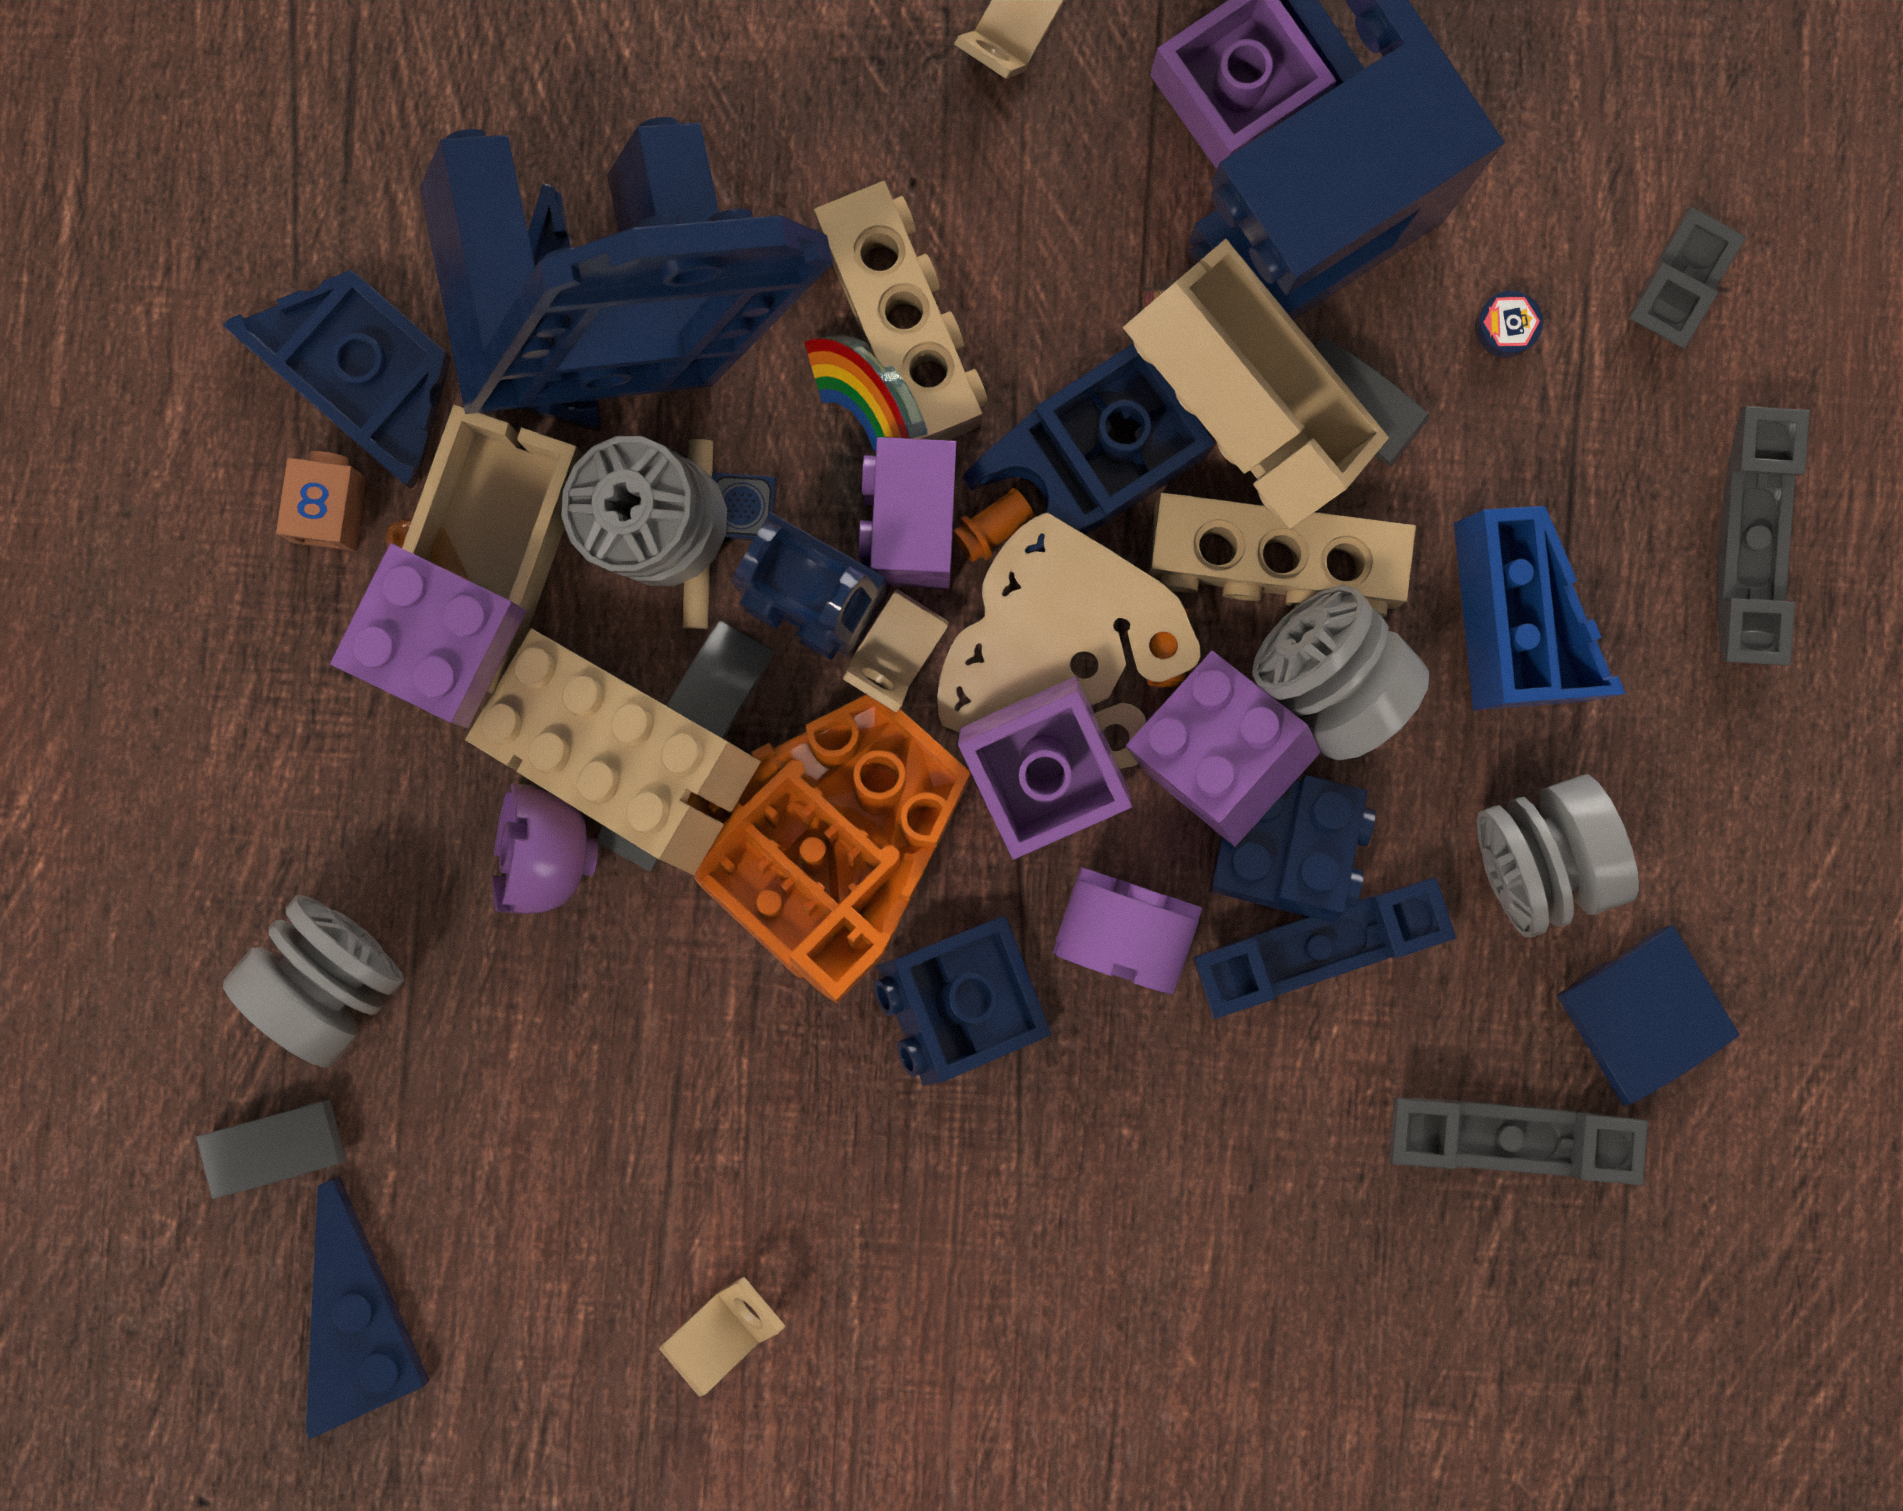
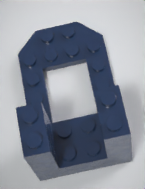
[1188,0,1505,320]
[419,117,833,414]

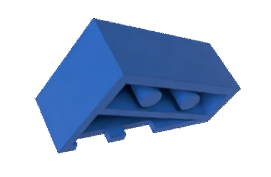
[1454,506,1626,711]

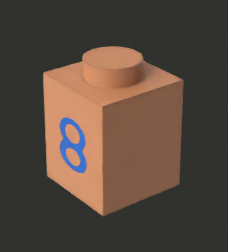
[276,451,367,552]

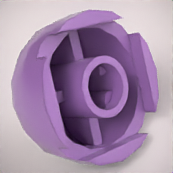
[492,783,598,914]

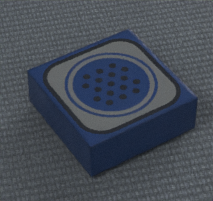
[712,472,777,541]

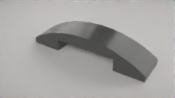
[1717,406,1810,666]
[597,621,776,872]
[1389,1097,1648,1185]

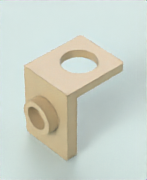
[954,0,1065,79]
[843,590,949,712]
[659,1277,785,1397]

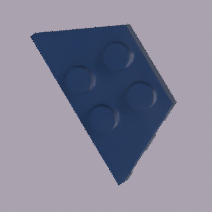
[223,270,451,489]

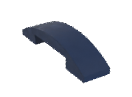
[1192,877,1457,1019]

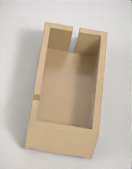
[1122,239,1389,529]
[402,405,584,694]
[465,628,761,875]

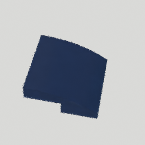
[1557,925,1740,1106]

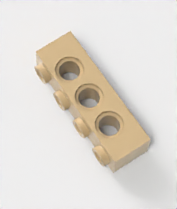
[814,180,989,440]
[1146,493,1416,617]

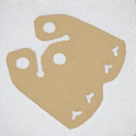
[937,513,1201,769]

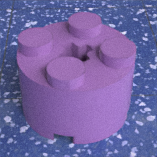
[1053,867,1202,995]

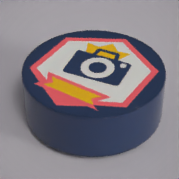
[1475,291,1543,358]

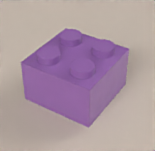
[1150,0,1336,170]
[859,437,956,589]
[330,543,527,728]
[1125,651,1321,847]
[958,675,1132,860]

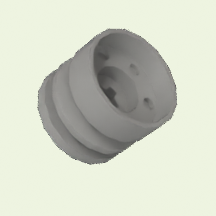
[562,436,727,586]
[1252,585,1429,761]
[1476,774,1639,938]
[223,895,405,1068]

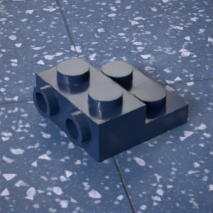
[1208,775,1376,922]
[874,915,1052,1085]

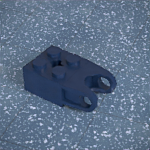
[962,343,1215,554]
[731,512,888,661]

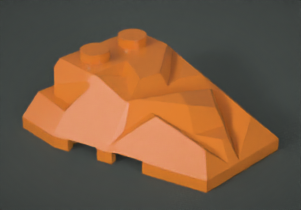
[686,695,971,1003]

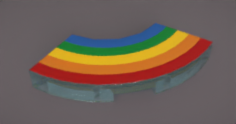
[804,334,928,451]

